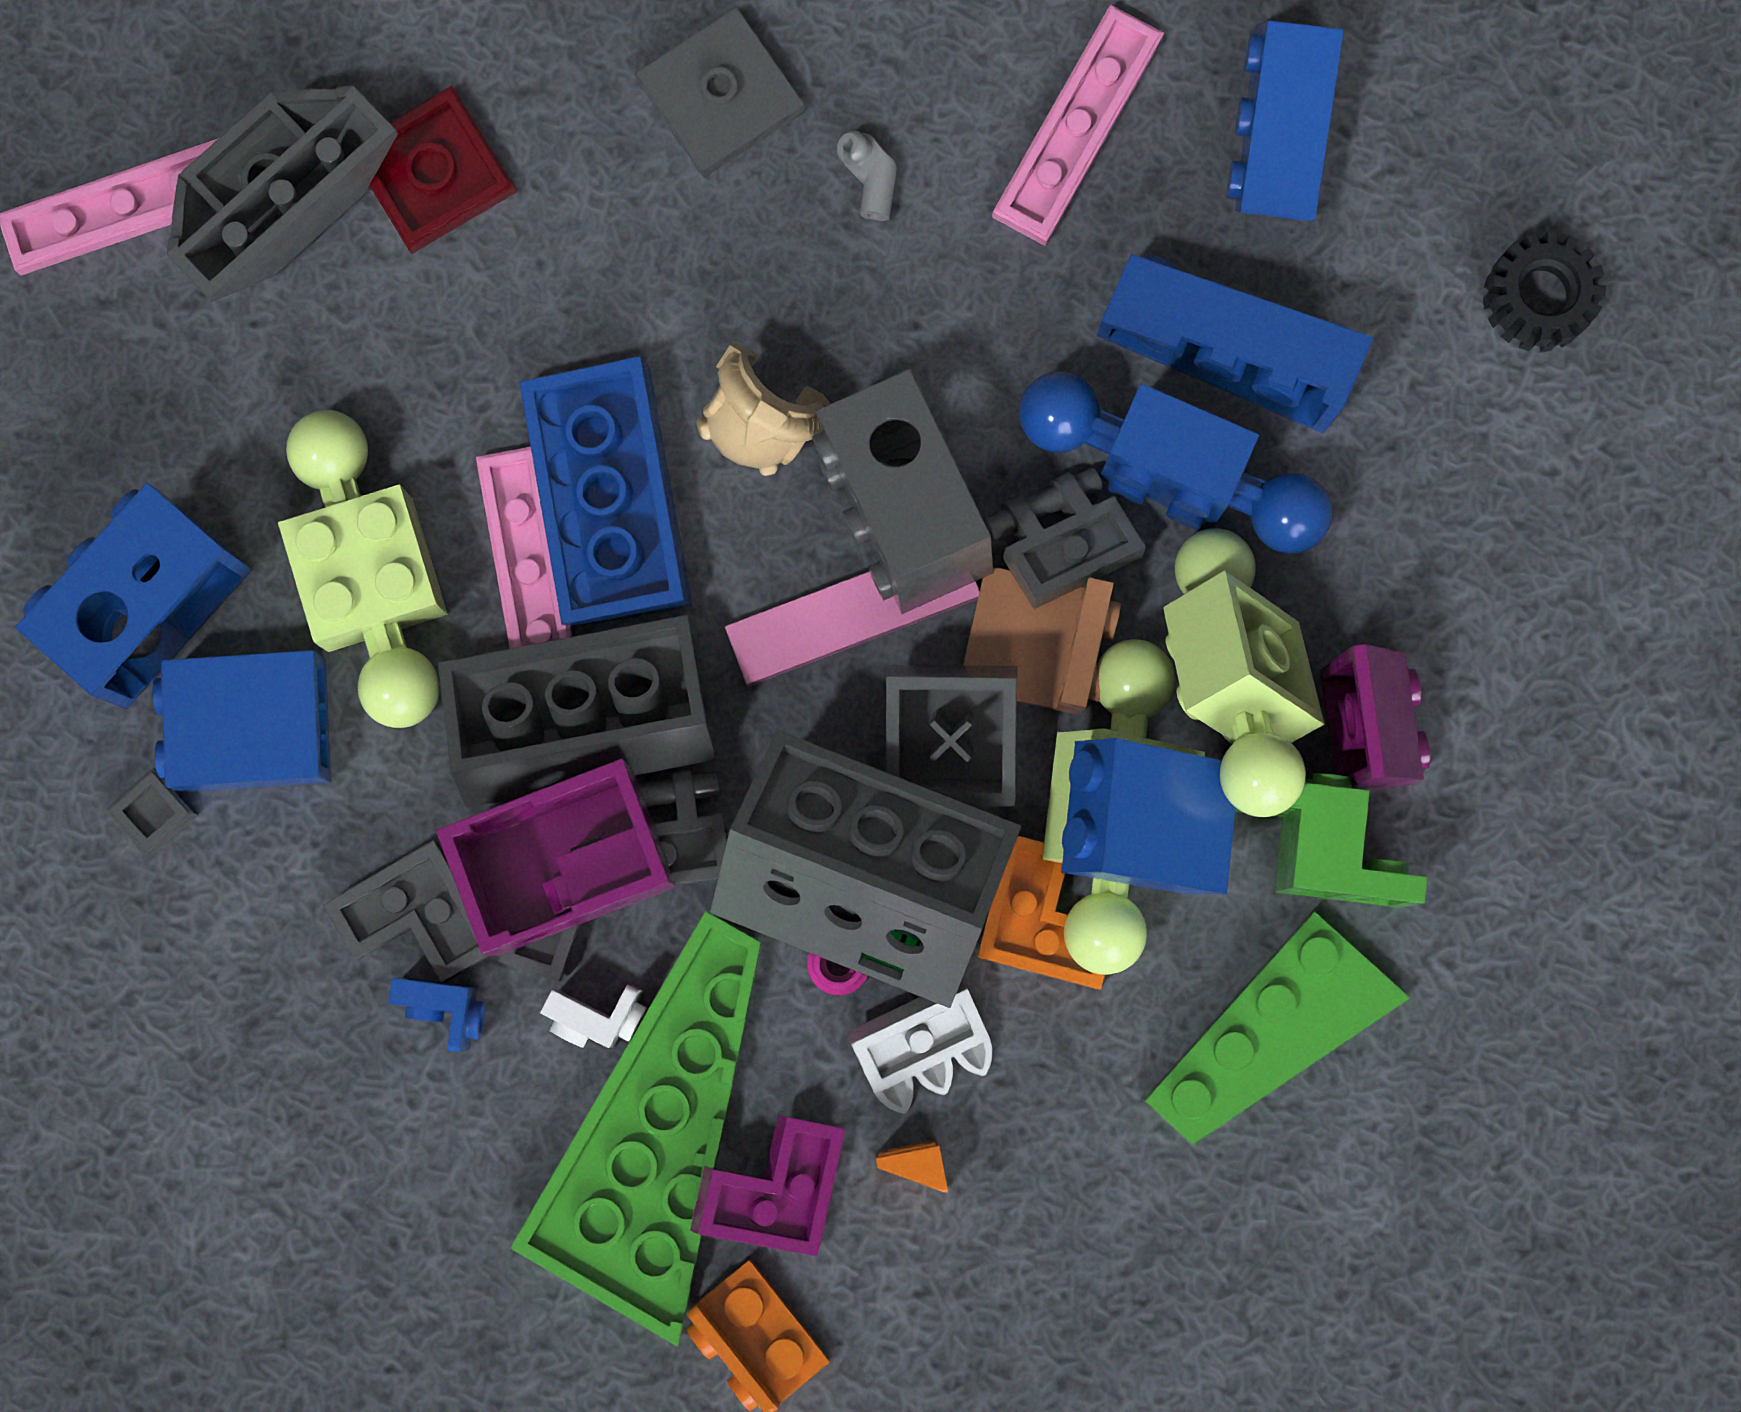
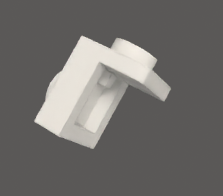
[540,985,647,1048]

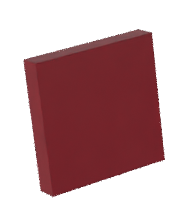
[369,85,516,255]

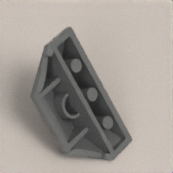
[166,86,398,302]

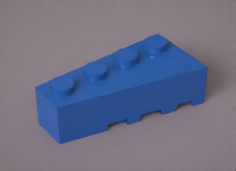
[1097,254,1374,434]

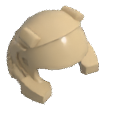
[696,341,830,476]

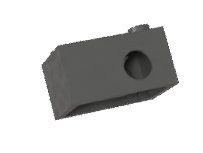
[812,369,993,614]

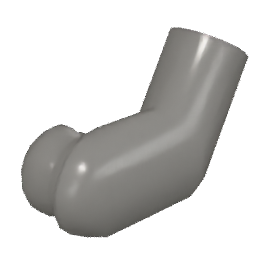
[837,130,897,221]

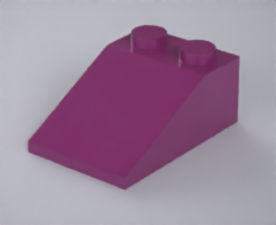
[1320,644,1430,790]

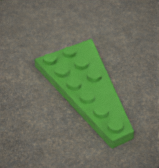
[510,911,762,1347]

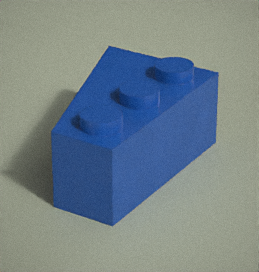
[1227,20,1344,221]

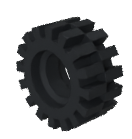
[1483,231,1606,352]

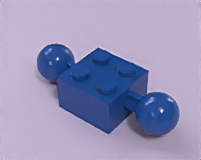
[1019,372,1333,554]

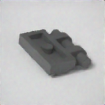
[983,468,1146,609]
[638,769,727,886]

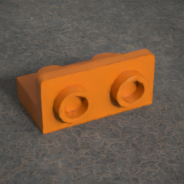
[686,1258,830,1412]

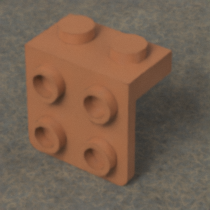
[963,568,1121,716]

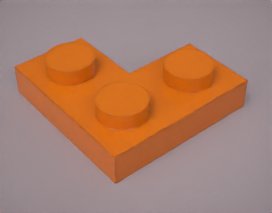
[976,836,1105,990]

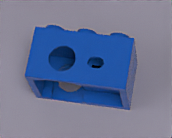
[14,482,253,709]

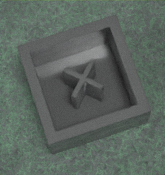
[886,665,1018,806]

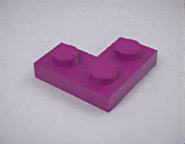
[690,1114,845,1256]

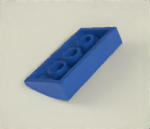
[519,356,693,626]

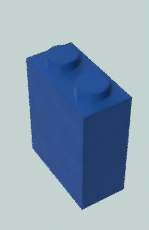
[152,650,331,792]
[1061,738,1235,894]

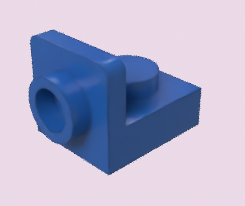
[388,977,486,1052]

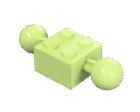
[278,410,448,728]
[1163,528,1325,817]
[1042,639,1205,975]

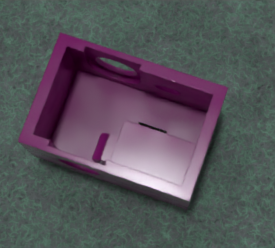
[436,759,677,956]

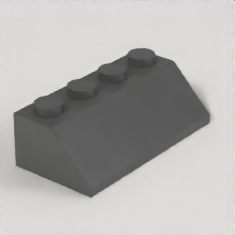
[438,615,716,808]

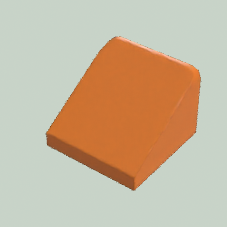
[875,1140,948,1193]

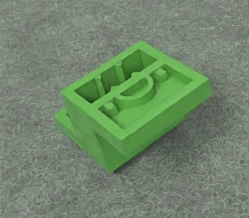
[1235,774,1427,908]

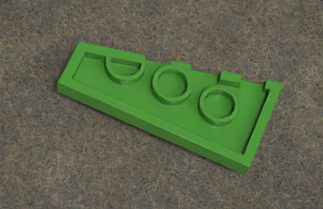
[1143,912,1410,1144]

